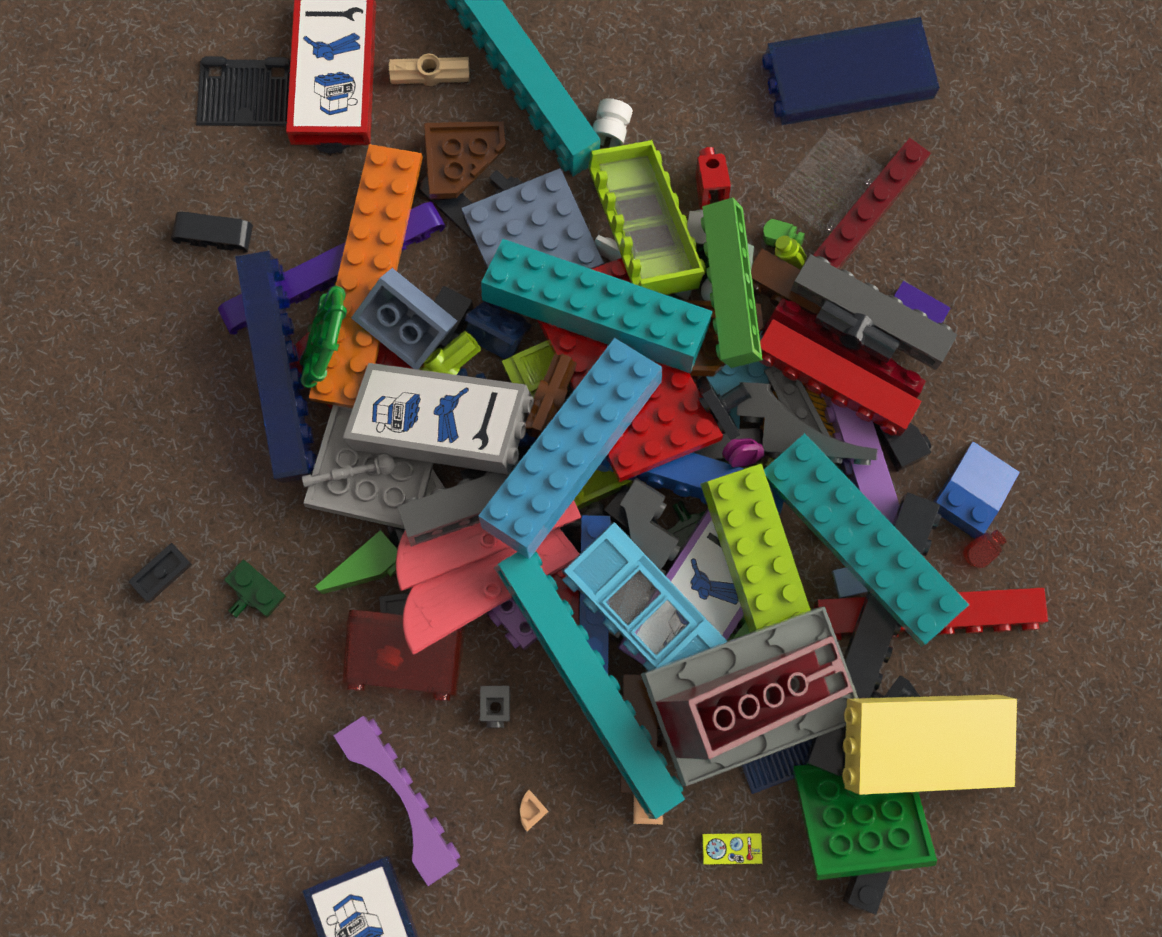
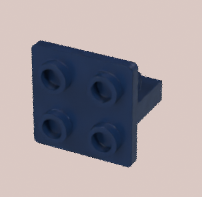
[465,301,532,359]

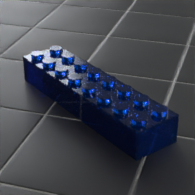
[235,251,317,483]

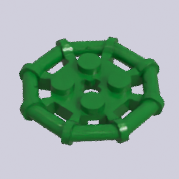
[300,286,347,388]

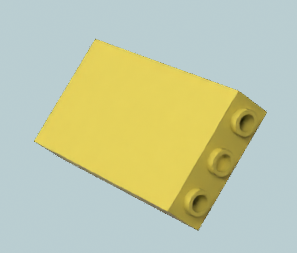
[843,695,1017,794]

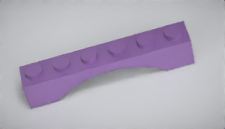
[334,716,461,886]

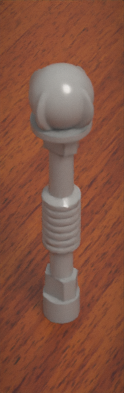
[302,454,395,487]

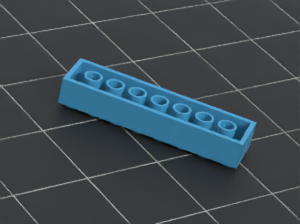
[478,338,662,559]

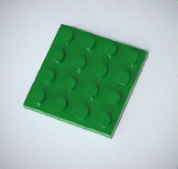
[793,765,937,880]

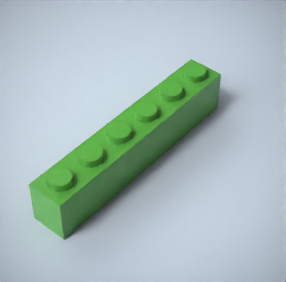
[701,198,762,368]

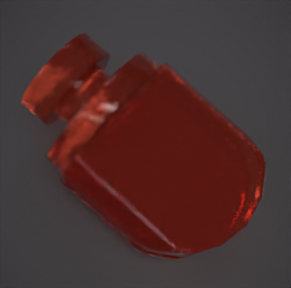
[963,530,1007,568]

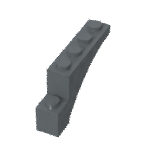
[737,382,878,465]
[609,478,681,638]

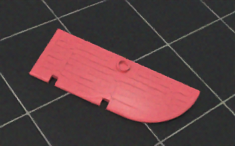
[396,500,581,591]
[403,528,579,654]

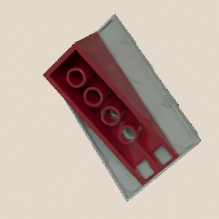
[641,607,858,786]

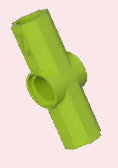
[418,331,481,375]

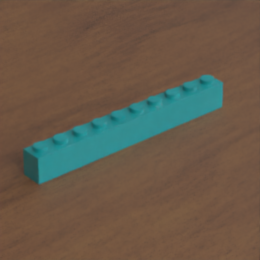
[494,551,685,819]

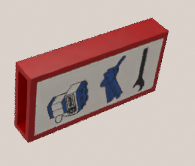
[286,0,376,145]

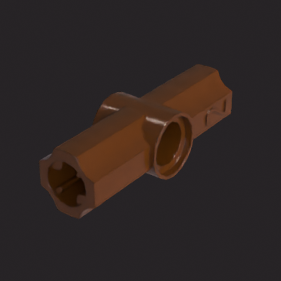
[525,354,577,439]

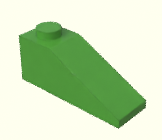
[315,530,397,594]

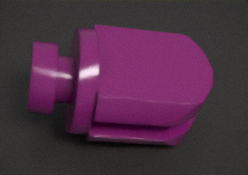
[722,438,764,467]

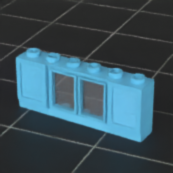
[561,522,728,671]

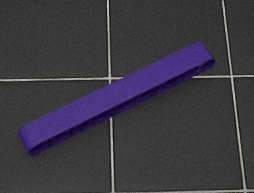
[218,202,446,335]

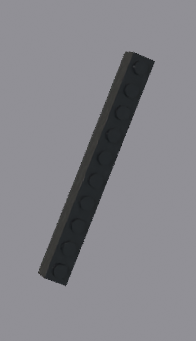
[804,492,941,776]

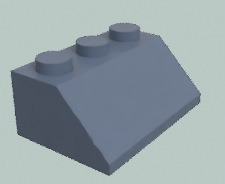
[351,268,457,370]

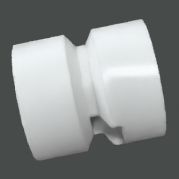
[592,98,632,147]

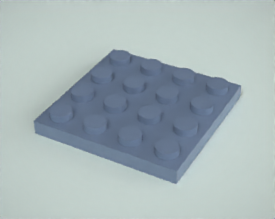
[462,168,604,269]

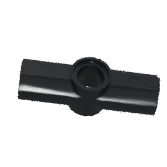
[814,300,900,363]

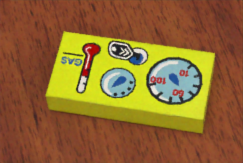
[702,833,762,864]

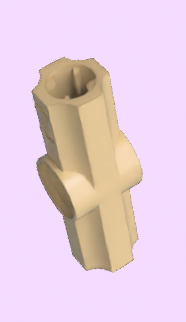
[389,53,470,86]

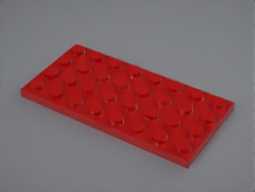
[537,258,723,483]

